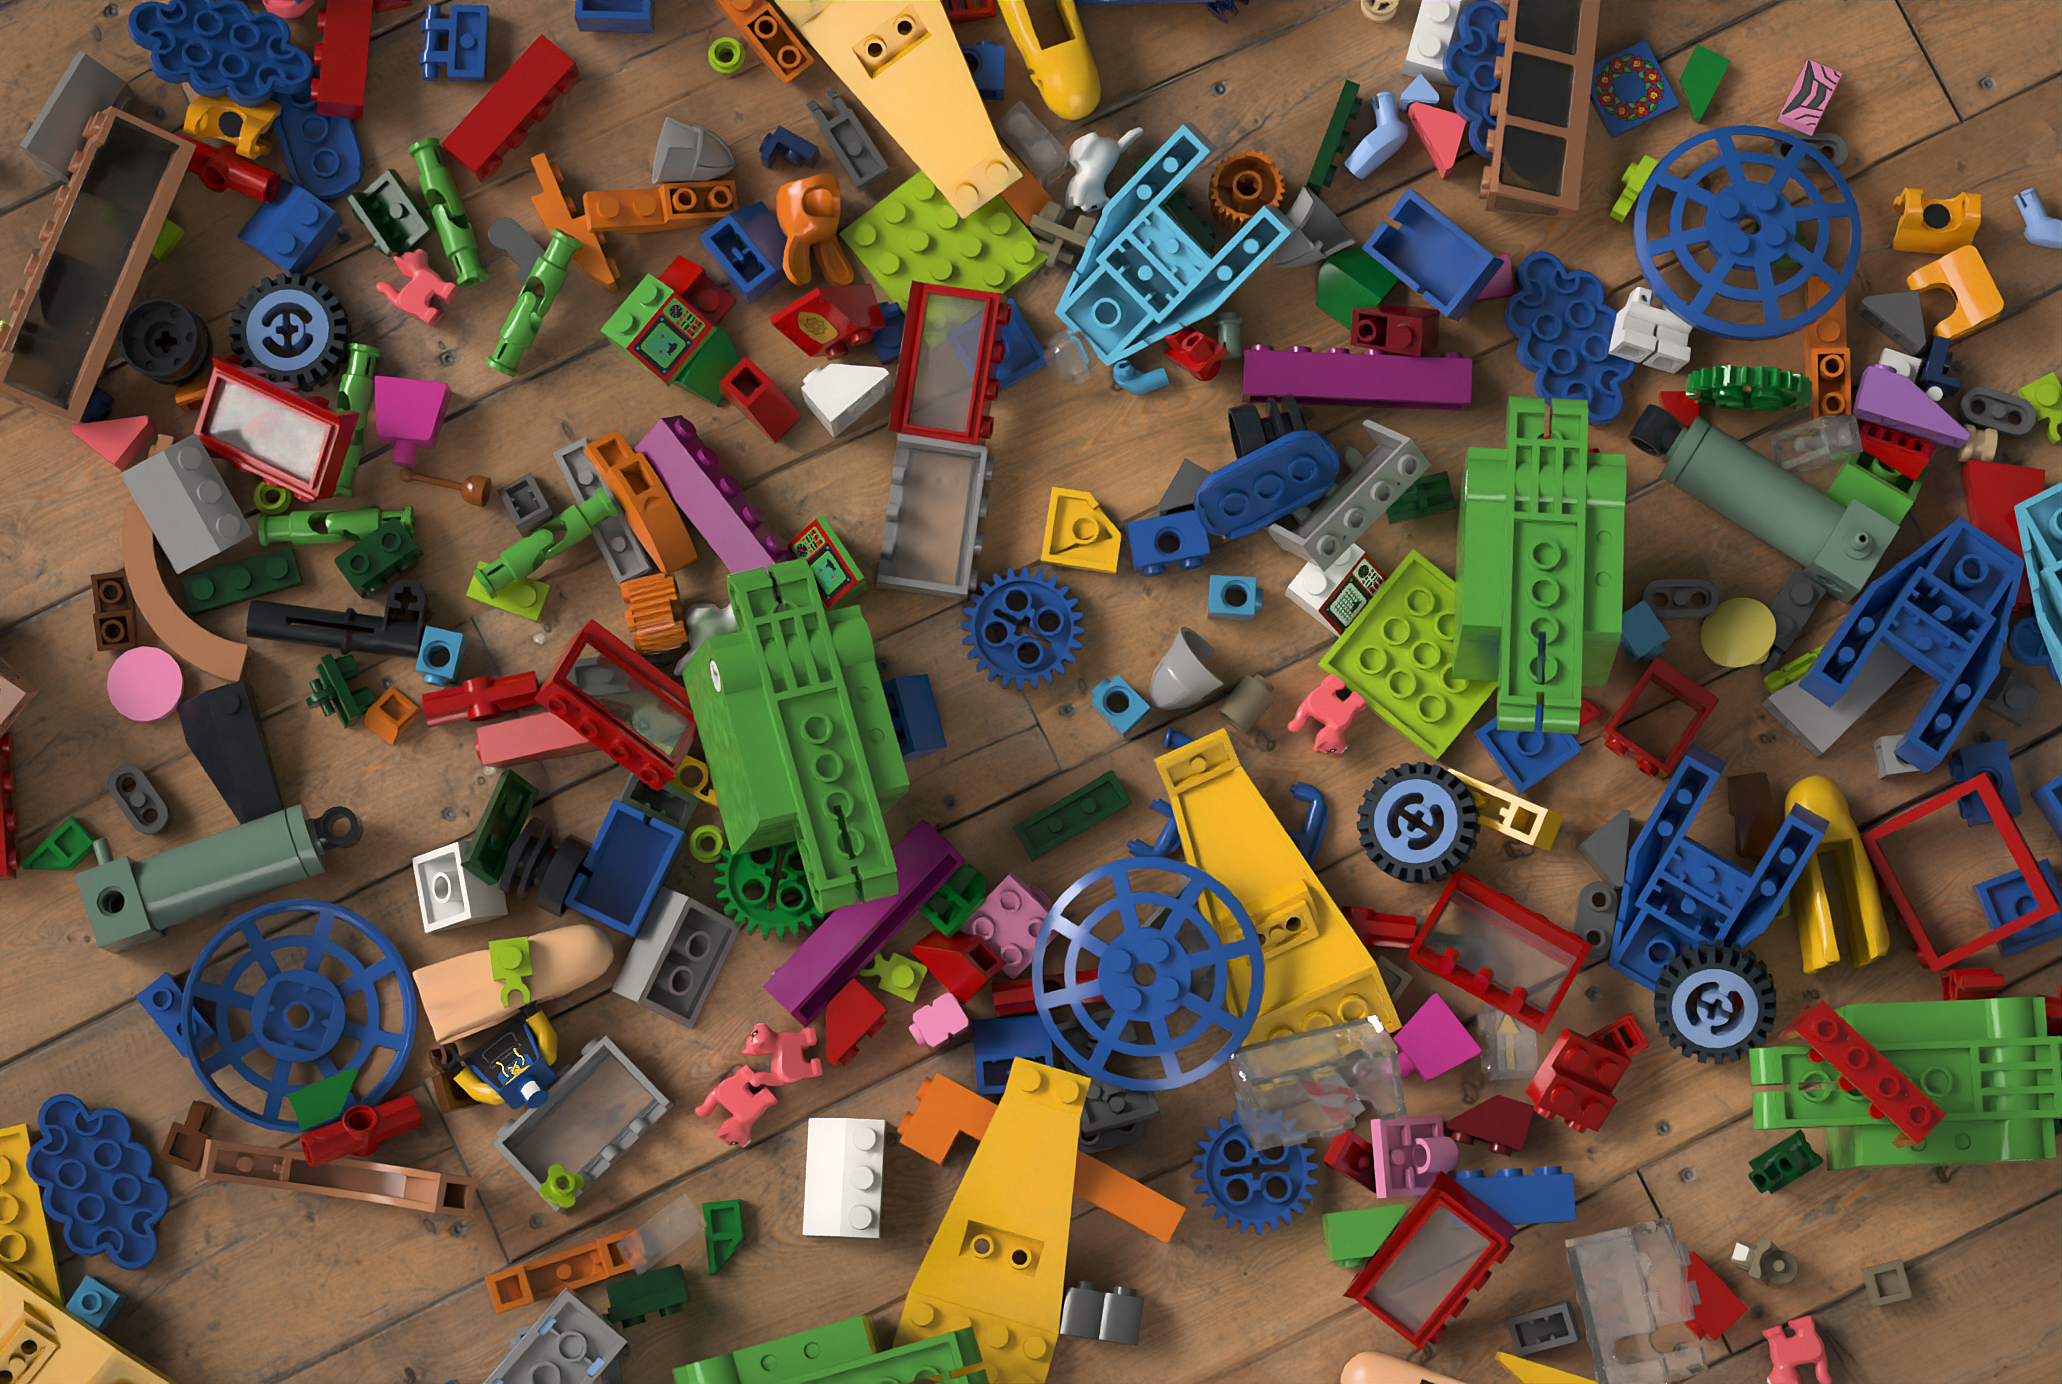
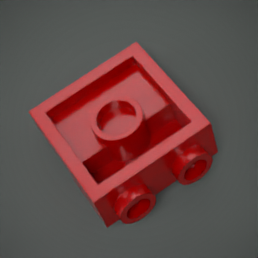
[1525,1027,1632,1133]

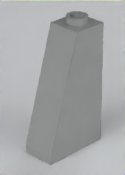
[1761,641,1913,758]

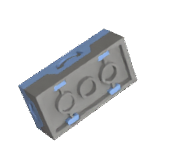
[483,1286,628,1384]

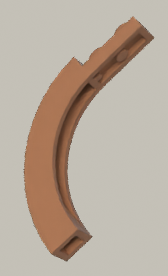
[122,434,255,684]
[200,1139,477,1218]

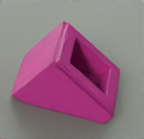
[1476,253,1513,301]

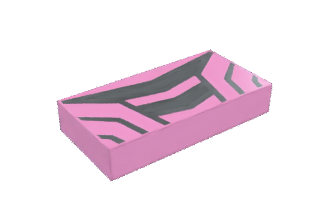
[1777,59,1842,136]

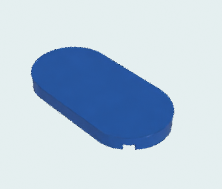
[269,59,365,202]
[1194,430,1340,539]

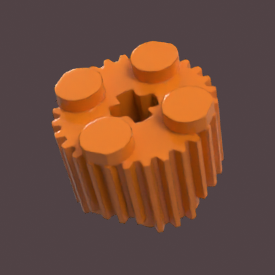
[1208,149,1285,232]
[620,572,688,655]

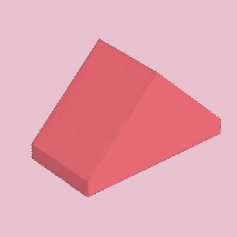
[1407,102,1466,180]
[72,415,156,472]

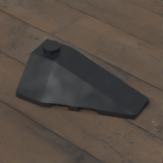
[177,680,284,825]

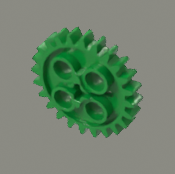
[1686,365,1812,412]
[714,840,825,942]

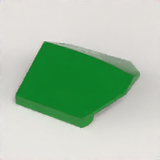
[1316,246,1400,331]
[672,324,741,407]
[918,863,987,939]

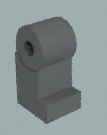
[488,217,545,286]

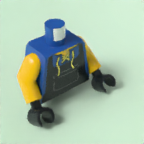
[434,1000,558,1109]

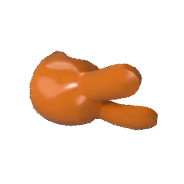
[776,173,854,286]

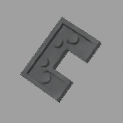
[1056,1008,1160,1137]

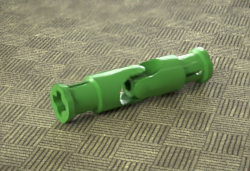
[408,138,490,288]
[485,228,584,377]
[334,343,382,498]
[473,487,619,599]
[258,506,416,547]

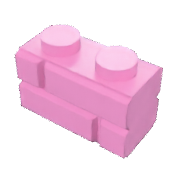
[908,992,970,1051]

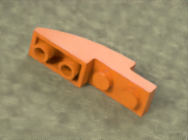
[713,0,815,85]
[530,153,621,294]
[583,180,739,235]
[1803,276,1851,425]
[584,429,698,576]

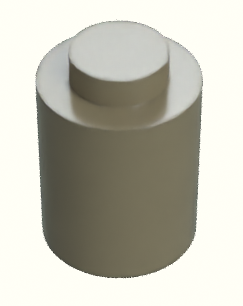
[1217,674,1275,734]

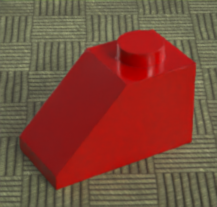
[1681,1251,1748,1342]

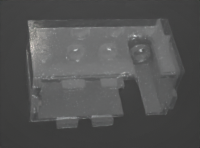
[1228,1015,1407,1152]
[1564,1216,1708,1384]

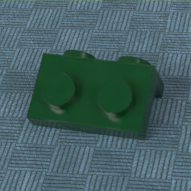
[347,169,437,257]
[334,517,424,598]
[606,1264,691,1329]

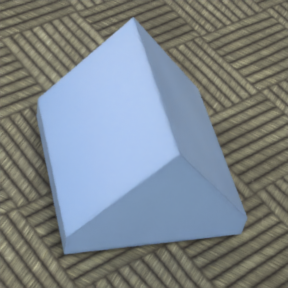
[1398,73,1439,112]

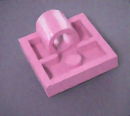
[960,871,1060,980]
[1371,1115,1458,1198]

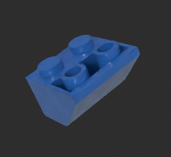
[699,201,788,305]
[972,1014,1054,1097]

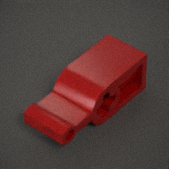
[1941,968,2004,1001]

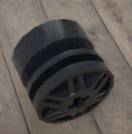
[118,297,213,386]
[1228,393,1308,460]
[499,817,592,918]

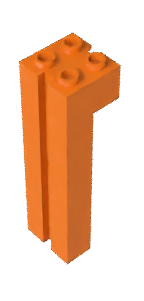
[897,1073,1186,1244]

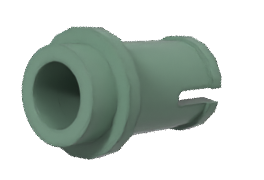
[1213,312,1243,361]

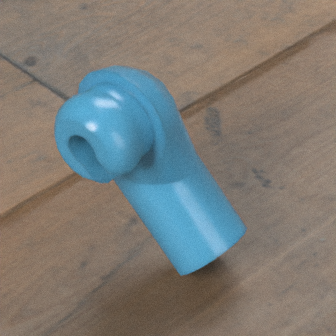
[1113,360,1169,395]

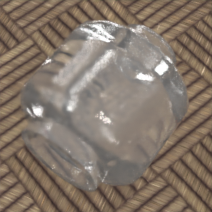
[1043,327,1098,386]

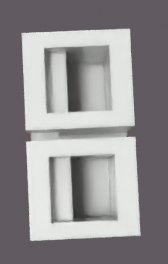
[1608,287,1693,374]

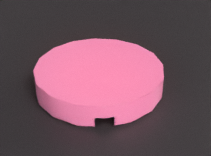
[107,646,185,723]

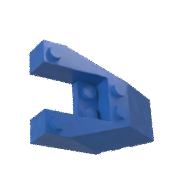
[1798,517,2025,774]
[1608,743,1830,993]

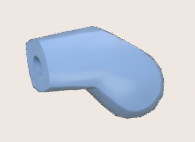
[1344,92,1408,179]
[2014,187,2062,249]

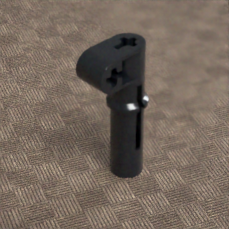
[246,579,429,659]

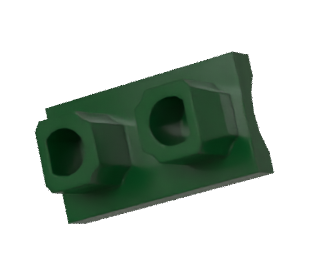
[1386,471,1456,525]
[306,653,375,729]
[1748,1129,1824,1194]

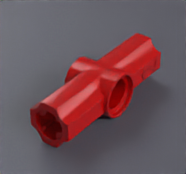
[175,133,280,204]
[422,671,540,728]
[1340,906,1416,951]
[991,968,1106,1017]
[300,1094,422,1168]

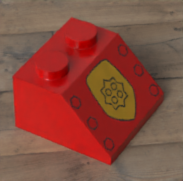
[769,284,886,360]

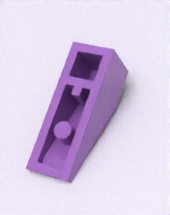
[1851,364,1970,449]

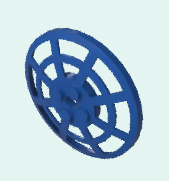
[1633,125,1862,342]
[1032,857,1265,1091]
[181,899,417,1133]

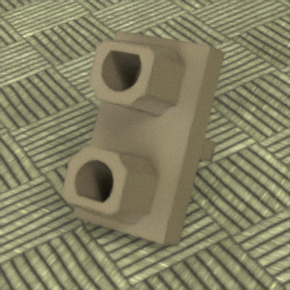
[1029,201,1098,268]
[1731,1238,1799,1286]

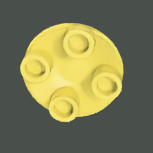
[1700,598,1776,668]

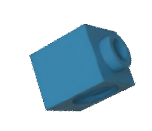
[1207,575,1263,621]
[1620,600,1670,664]
[415,626,468,687]
[1090,675,1150,739]
[65,1275,129,1330]

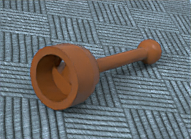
[400,467,491,507]

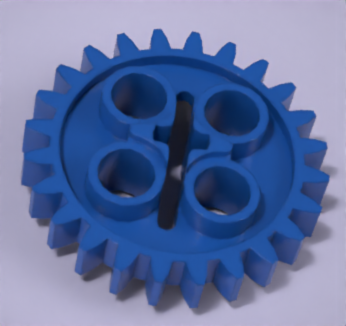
[961,567,1085,691]
[1191,1107,1318,1235]

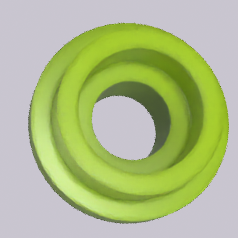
[708,37,745,75]
[254,481,292,516]
[689,825,728,864]

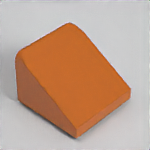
[175,375,212,412]
[364,686,421,745]

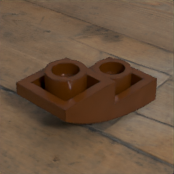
[91,571,137,651]
[1727,772,1777,858]

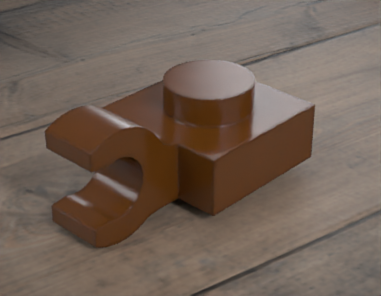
[428,1042,482,1114]
[159,1100,213,1172]

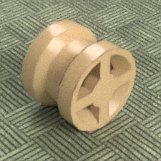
[1360,0,1399,23]
[1957,424,1998,462]

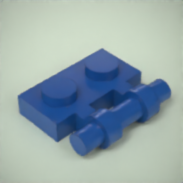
[419,4,490,82]

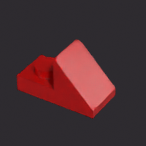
[658,255,737,326]
[1323,1126,1377,1194]

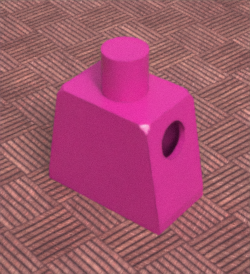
[374,376,452,467]
[1383,992,1482,1084]

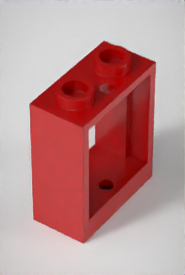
[1600,656,1720,779]

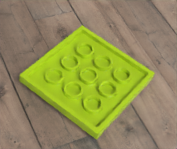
[839,170,1049,351]
[1317,549,1498,762]

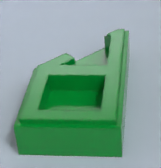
[1679,44,1731,124]
[20,815,96,871]
[287,1067,358,1131]
[702,1199,745,1275]

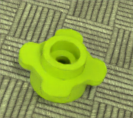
[539,1164,584,1208]

